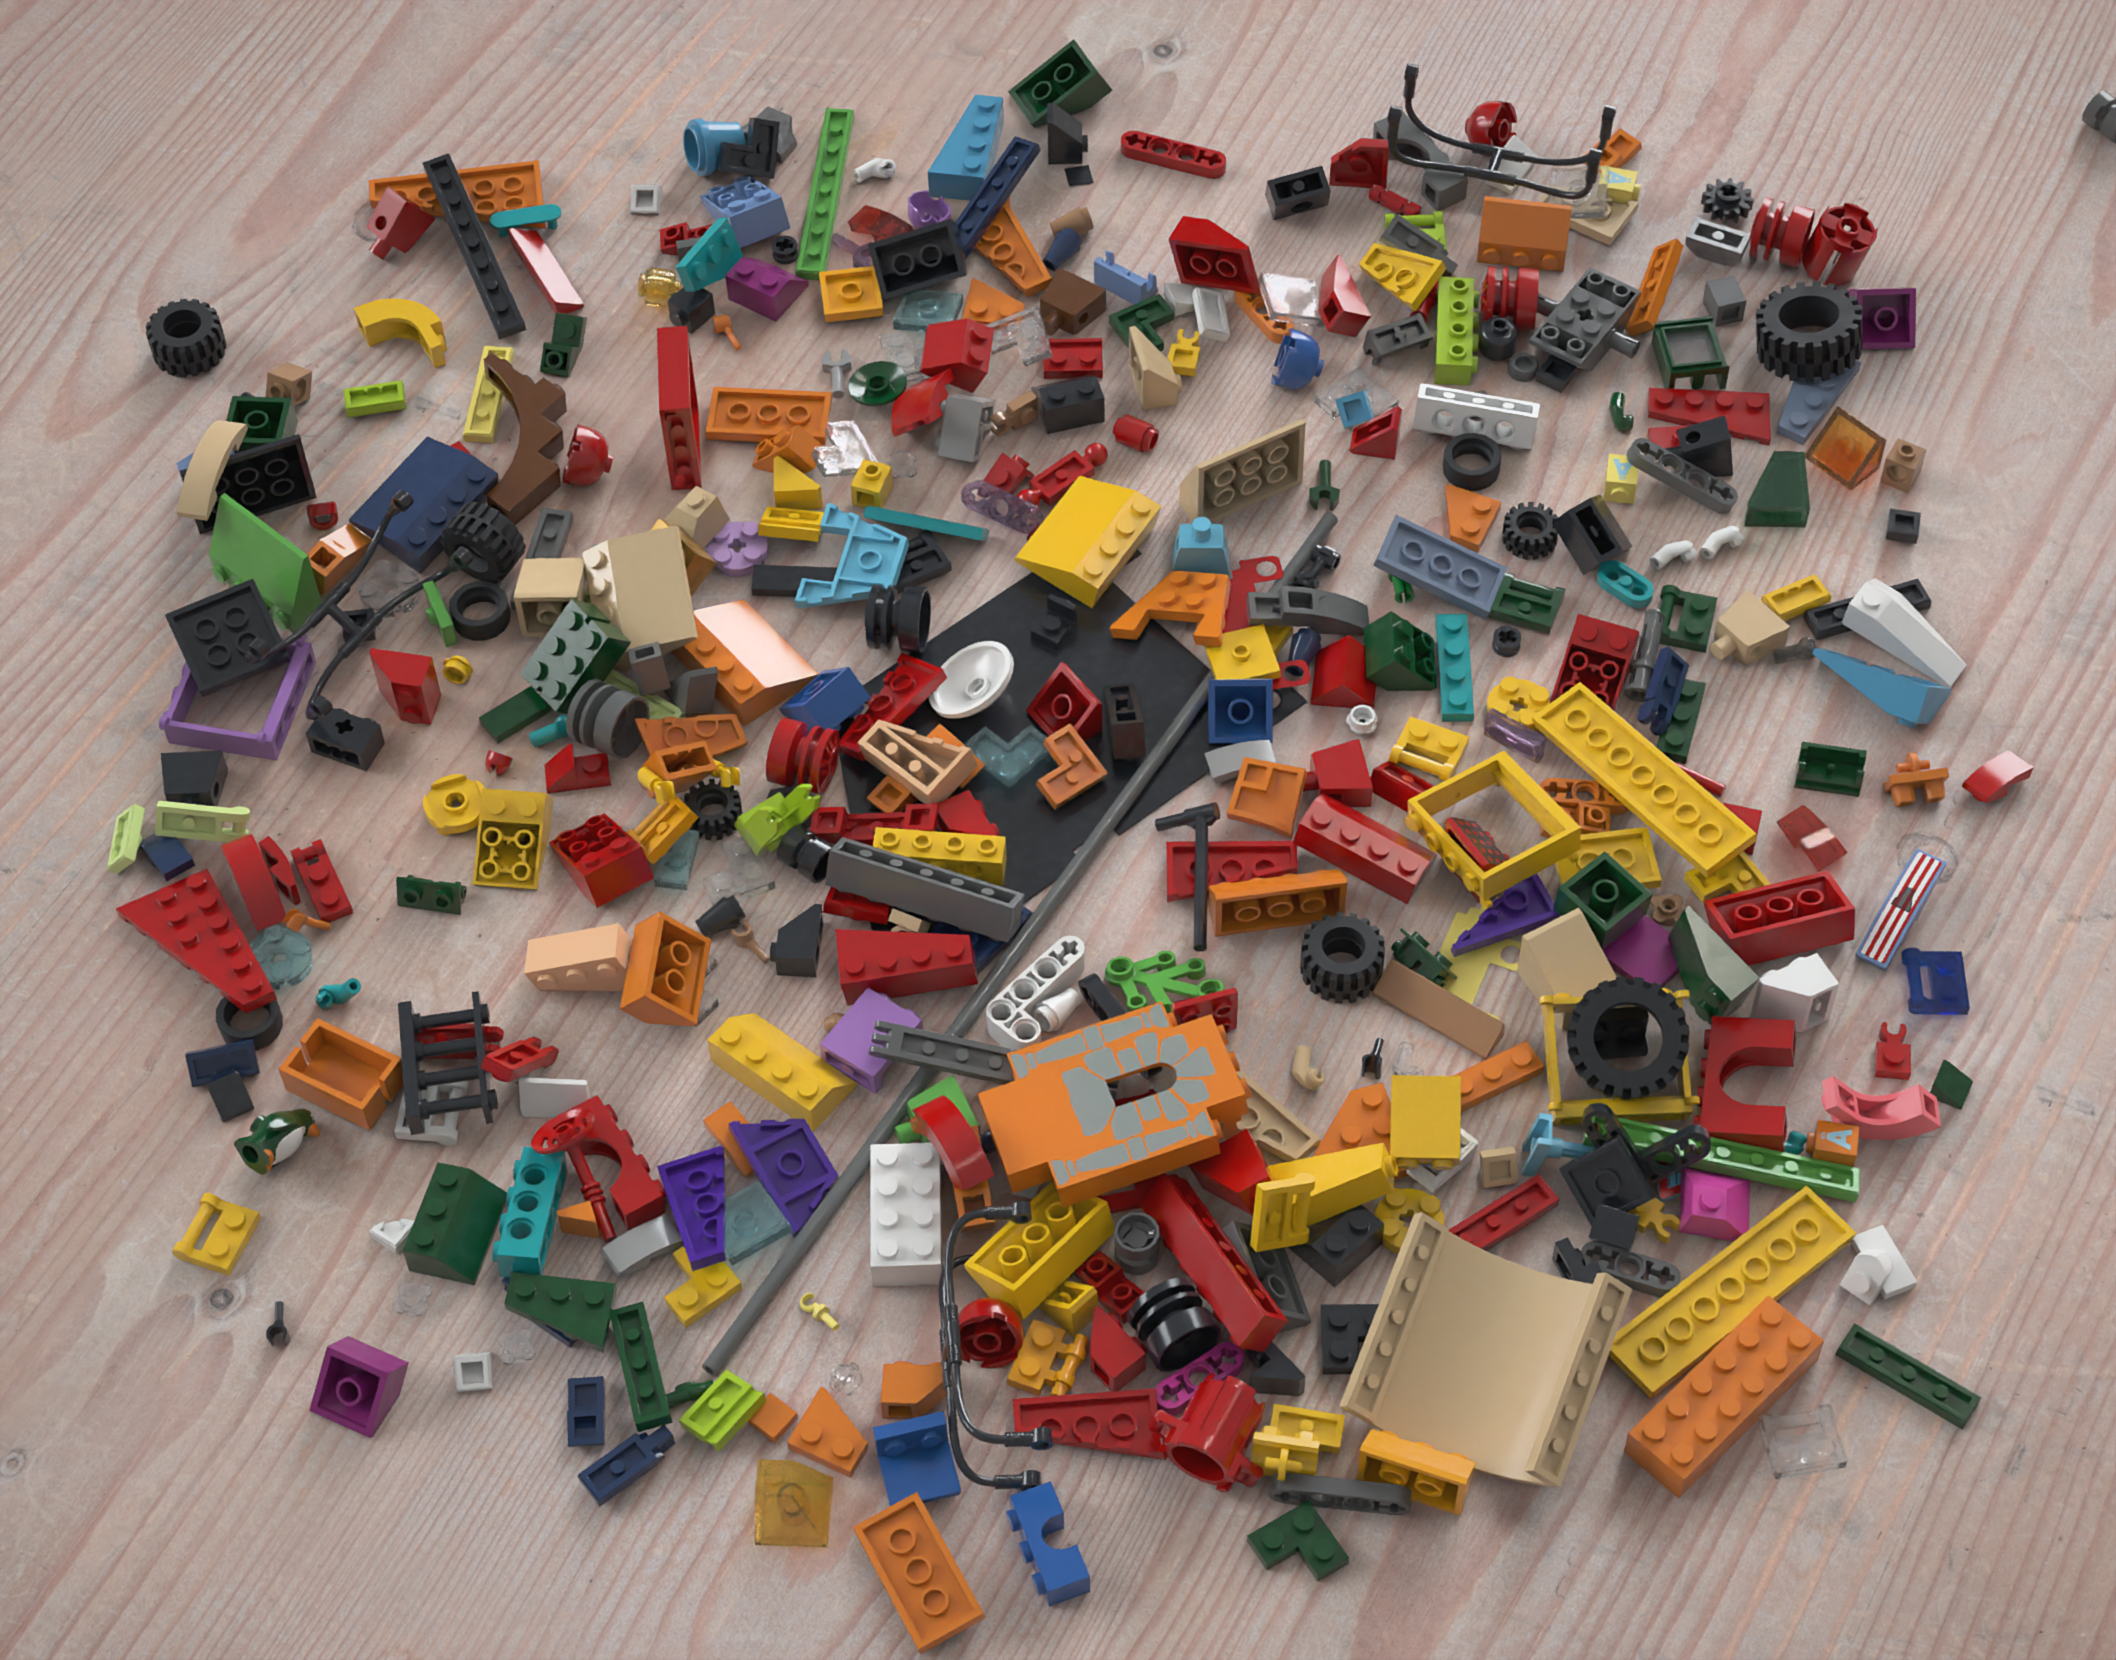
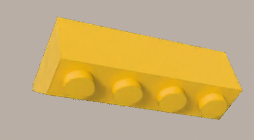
[707,1012,857,1132]
[964,1181,1115,1320]

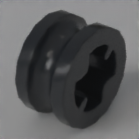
[772,236,799,264]
[1492,626,1521,657]

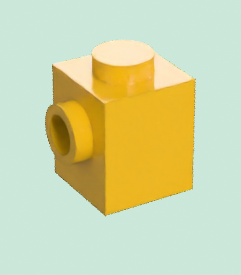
[850,459,893,508]

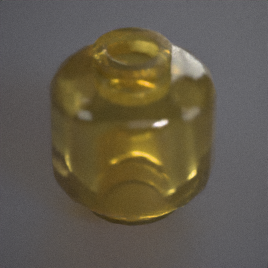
[638,267,681,307]

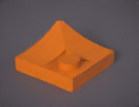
[1226,757,1307,838]

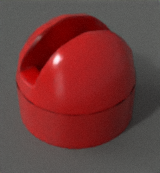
[485,750,513,776]

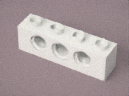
[1412,383,1540,450]

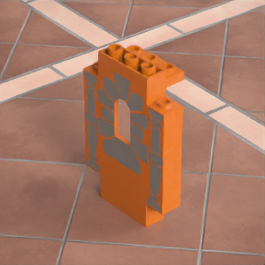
[977,1001,1251,1208]

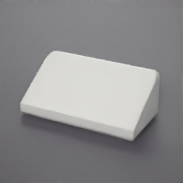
[1485,135,1538,194]
[519,1077,591,1118]

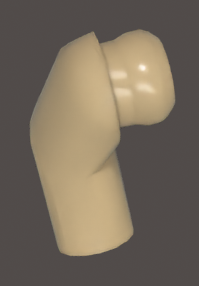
[1291,1045,1325,1091]

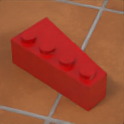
[835,929,978,1006]

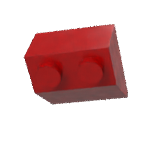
[919,318,994,393]
[369,648,442,725]

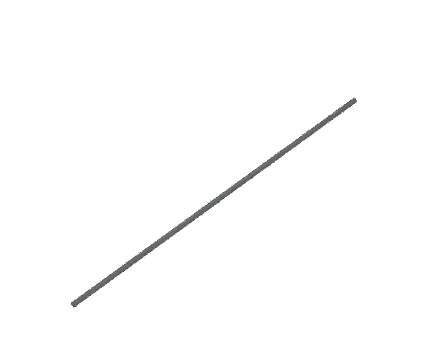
[702,512,1338,1376]

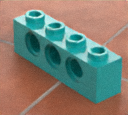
[492,1147,568,1277]

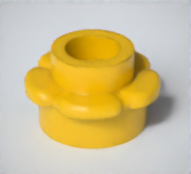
[442,656,473,684]

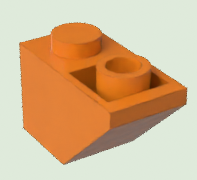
[752,425,824,474]
[881,1361,946,1419]

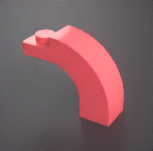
[1821,1076,1941,1140]

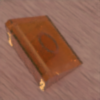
[1803,406,1887,490]

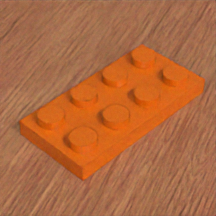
[706,387,832,445]
[853,1492,986,1654]

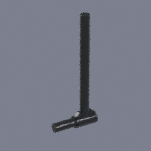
[1155,802,1220,952]

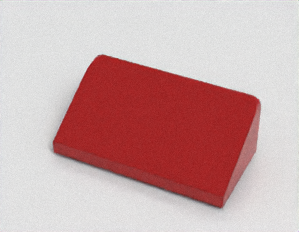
[1370,761,1434,812]

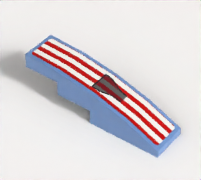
[1856,848,1947,971]

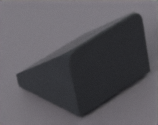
[207,1071,255,1122]

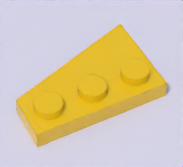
[1359,243,1446,312]

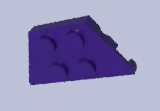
[728,1119,838,1238]

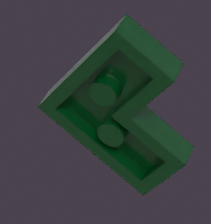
[1109,294,1174,352]
[1247,1500,1349,1581]

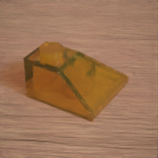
[755,1459,834,1547]

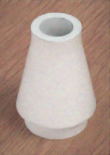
[1032,988,1081,1033]

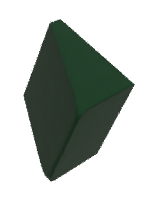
[1930,1060,1973,1110]

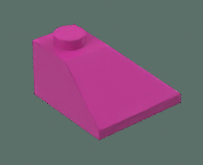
[1680,1168,1750,1242]

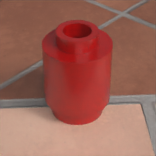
[1112,414,1159,452]

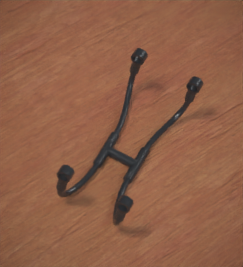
[1386,63,1617,200]
[245,490,474,720]
[939,1201,1053,1491]

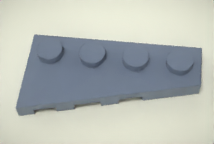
[1777,360,1861,445]

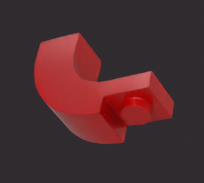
[221,834,286,931]
[909,1095,995,1191]

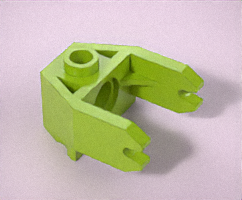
[734,784,820,856]

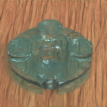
[249,925,313,990]

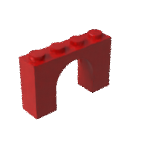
[1694,1016,1797,1152]

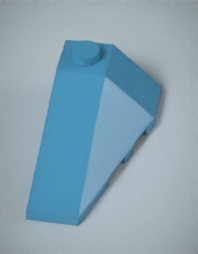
[1813,648,1952,728]

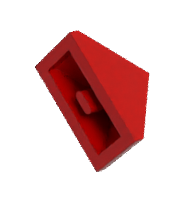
[1349,406,1402,460]

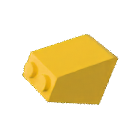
[1390,1075,1461,1170]

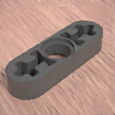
[1581,1241,1681,1298]

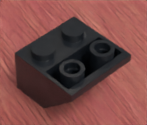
[1552,495,1632,575]

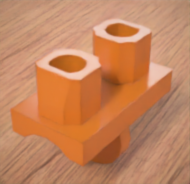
[1883,752,1949,807]

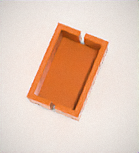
[278,1018,404,1131]

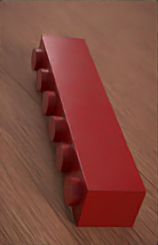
[1139,1173,1288,1352]

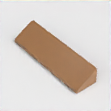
[1373,959,1505,1060]

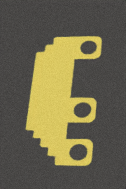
[1439,896,1521,1021]

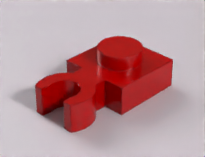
[1875,1022,1911,1080]

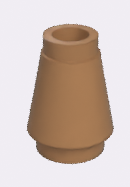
[1050,207,1094,238]

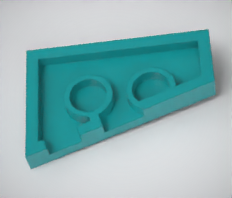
[676,218,744,292]

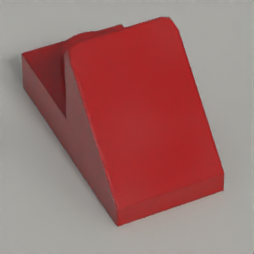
[544,743,611,794]

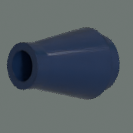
[1042,228,1082,271]
[1286,628,1322,677]

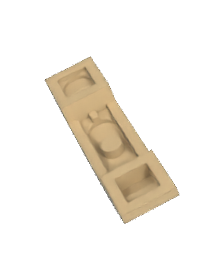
[177,420,248,521]

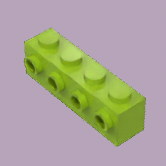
[1434,276,1479,386]

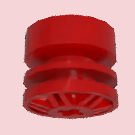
[1749,197,1815,268]
[1480,266,1539,331]
[766,717,840,795]

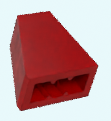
[1188,1129,1275,1216]

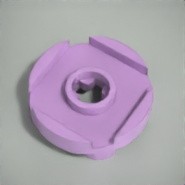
[706,521,768,577]

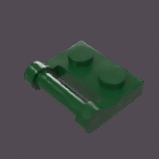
[1490,572,1566,634]
[1659,584,1717,653]

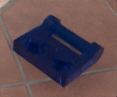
[1901,947,1970,1015]

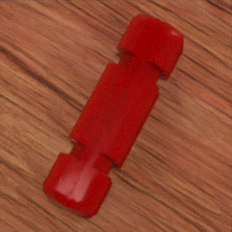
[1369,184,1422,216]

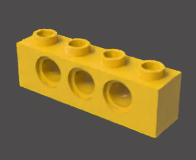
[873,827,1007,886]

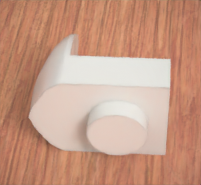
[1840,1249,1893,1305]

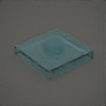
[893,290,963,333]
[726,1180,792,1266]

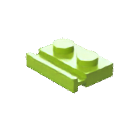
[679,1369,767,1452]

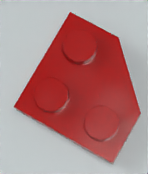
[1329,138,1389,188]

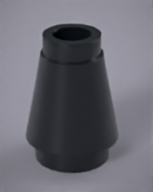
[695,895,746,937]

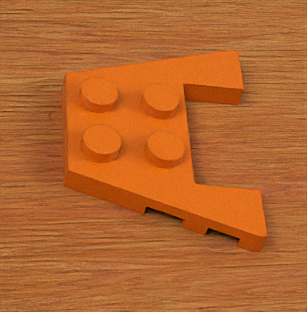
[1110,570,1231,647]

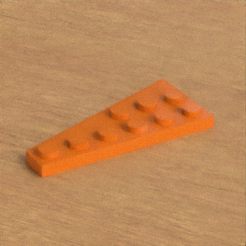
[369,160,546,229]

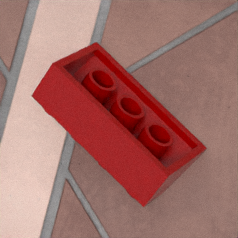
[1293,793,1437,905]
[1704,871,1855,966]

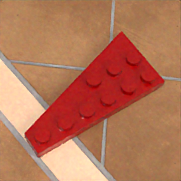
[116,869,277,1013]

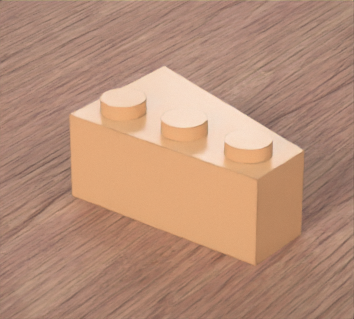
[857,720,978,804]
[524,923,632,991]

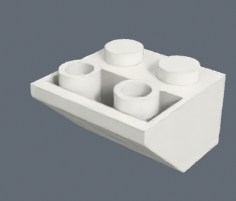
[1750,953,1839,1033]

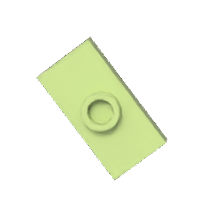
[107,804,145,874]

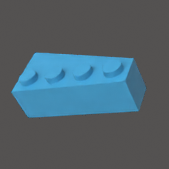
[928,95,1004,201]

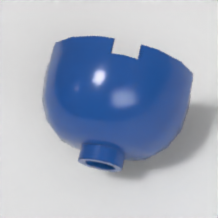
[1271,328,1324,390]

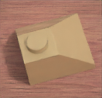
[1129,326,1182,411]
[664,486,730,549]

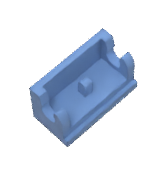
[1094,250,1158,304]

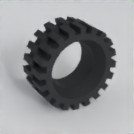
[1756,281,1862,382]
[1567,976,1690,1100]

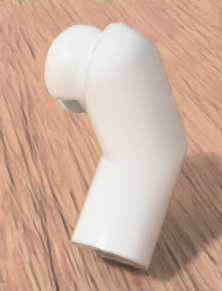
[853,158,896,183]

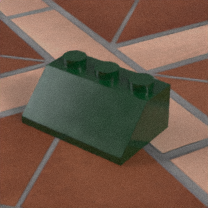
[403,1162,507,1285]

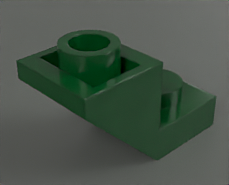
[540,312,587,377]

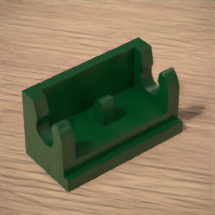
[1794,741,1867,797]

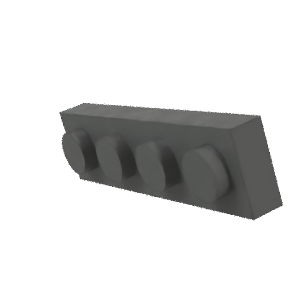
[510,508,574,610]

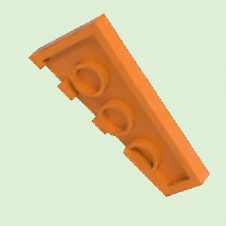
[974,201,1052,297]

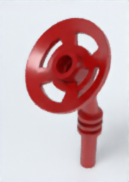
[531,1108,617,1243]

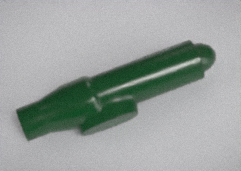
[666,1380,713,1408]

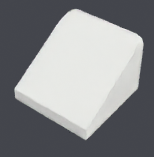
[630,185,662,214]
[1164,282,1195,317]
[453,1352,493,1392]

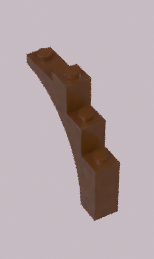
[483,353,567,525]

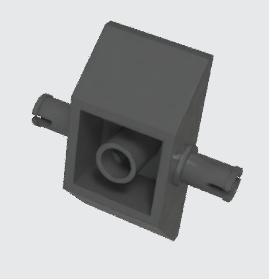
[1529,267,1641,370]

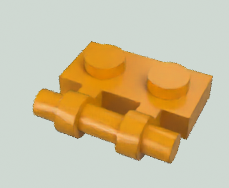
[1007,1319,1089,1396]

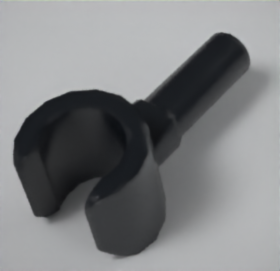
[1361,1038,1384,1079]
[266,1301,291,1346]

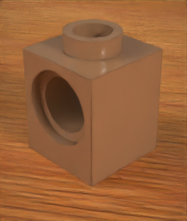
[265,362,312,407]
[1880,438,1926,493]

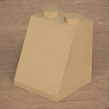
[514,557,588,637]
[1517,908,1617,1031]

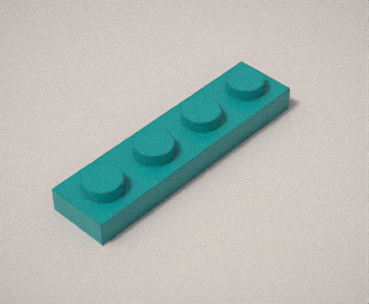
[1435,614,1474,722]

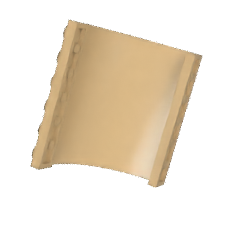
[1339,1212,1632,1487]

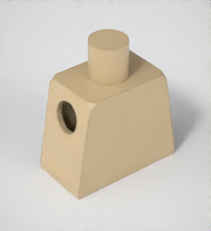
[1710,590,1790,665]

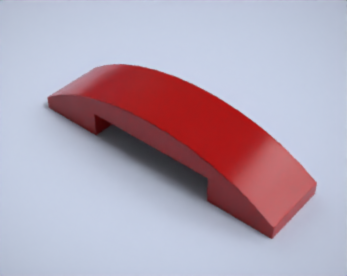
[810,803,939,846]

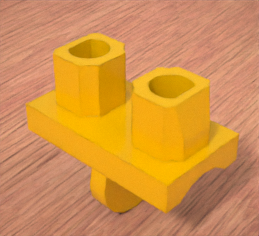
[1251,1426,1320,1481]

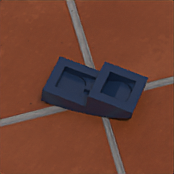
[139,833,195,882]
[567,1376,605,1448]

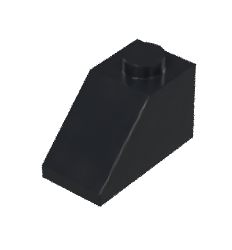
[1047,103,1088,165]
[770,904,824,978]

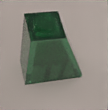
[1744,451,1810,528]

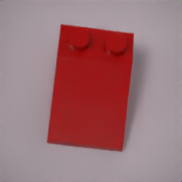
[1168,216,1261,294]

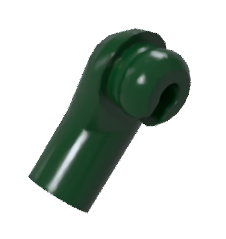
[1609,392,1634,432]

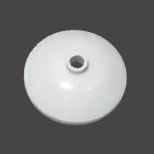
[929,641,1014,718]

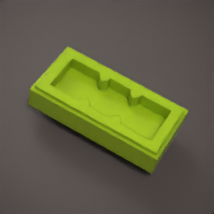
[343,380,407,418]

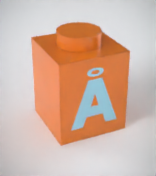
[1805,1120,1859,1167]

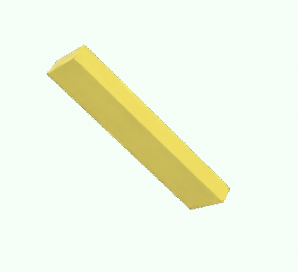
[463,346,515,443]

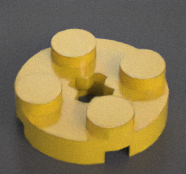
[1486,676,1550,737]
[423,774,485,836]
[1375,1188,1444,1254]

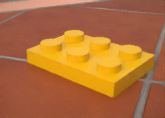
[1555,827,1662,889]

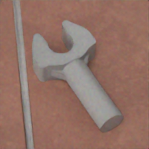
[822,349,852,399]

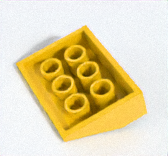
[1014,476,1161,608]

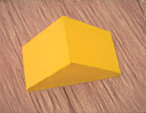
[774,455,823,510]
[1038,1281,1098,1338]

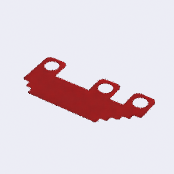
[1222,556,1311,690]

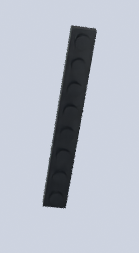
[422,153,527,340]

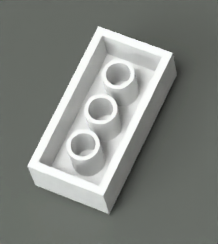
[870,1143,943,1287]

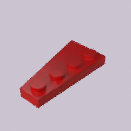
[1012,1388,1162,1460]

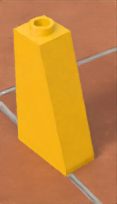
[1269,1143,1398,1227]

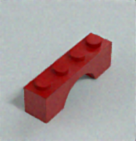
[563,1095,667,1231]

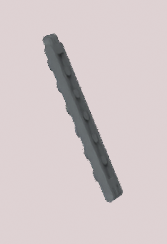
[869,1021,1119,1100]

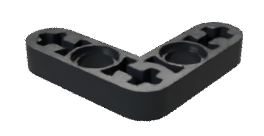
[1582,1103,1711,1186]

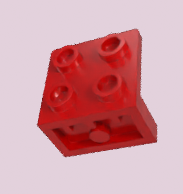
[1168,987,1238,1033]

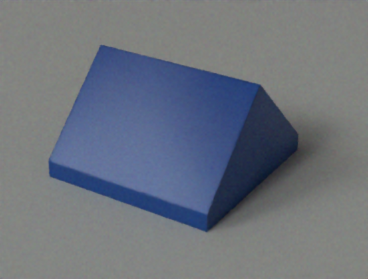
[1208,679,1273,743]

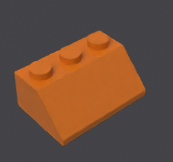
[1477,196,1572,272]
[620,911,711,1026]

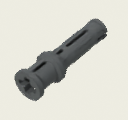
[1624,609,1665,702]

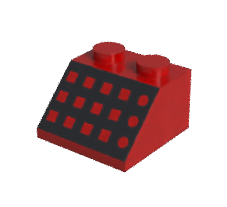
[1443,817,1510,903]

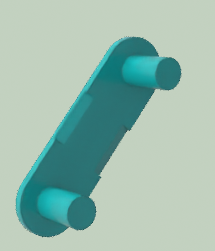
[490,204,562,237]

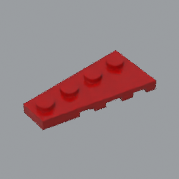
[1648,387,1771,446]
[840,653,947,761]
[1166,841,1298,903]

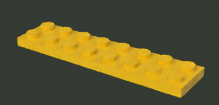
[1532,682,1756,878]
[1608,1185,1856,1399]

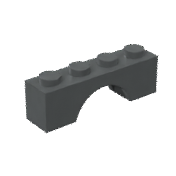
[1373,112,1468,211]

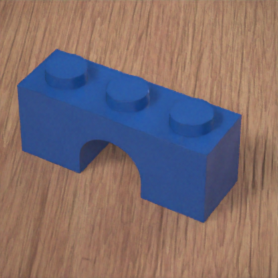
[1006,1481,1090,1607]

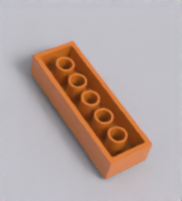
[1624,1295,1824,1498]

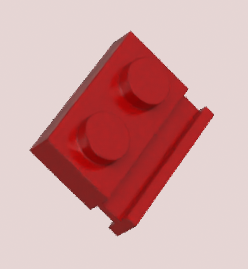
[1043,338,1103,379]

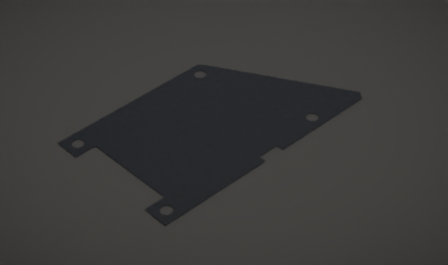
[838,549,1307,933]

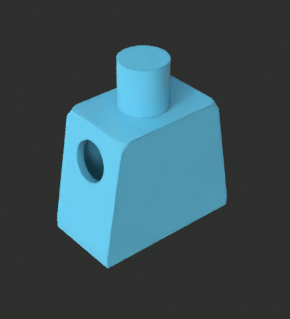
[1172,517,1230,579]

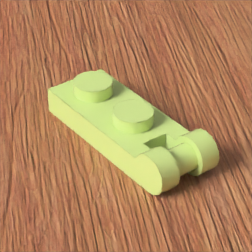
[155,801,250,843]

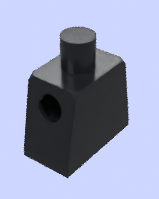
[1663,416,1733,477]
[161,750,228,807]

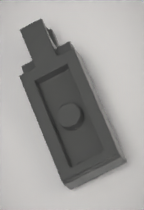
[1379,214,1458,277]

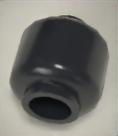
[1478,317,1518,361]

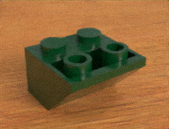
[1363,611,1437,691]

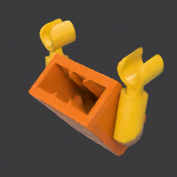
[637,740,740,804]

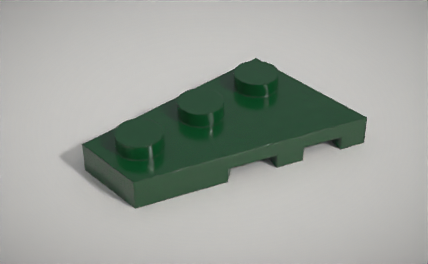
[504,1272,617,1353]

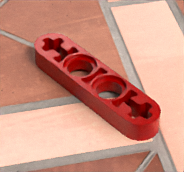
[1121,131,1226,179]

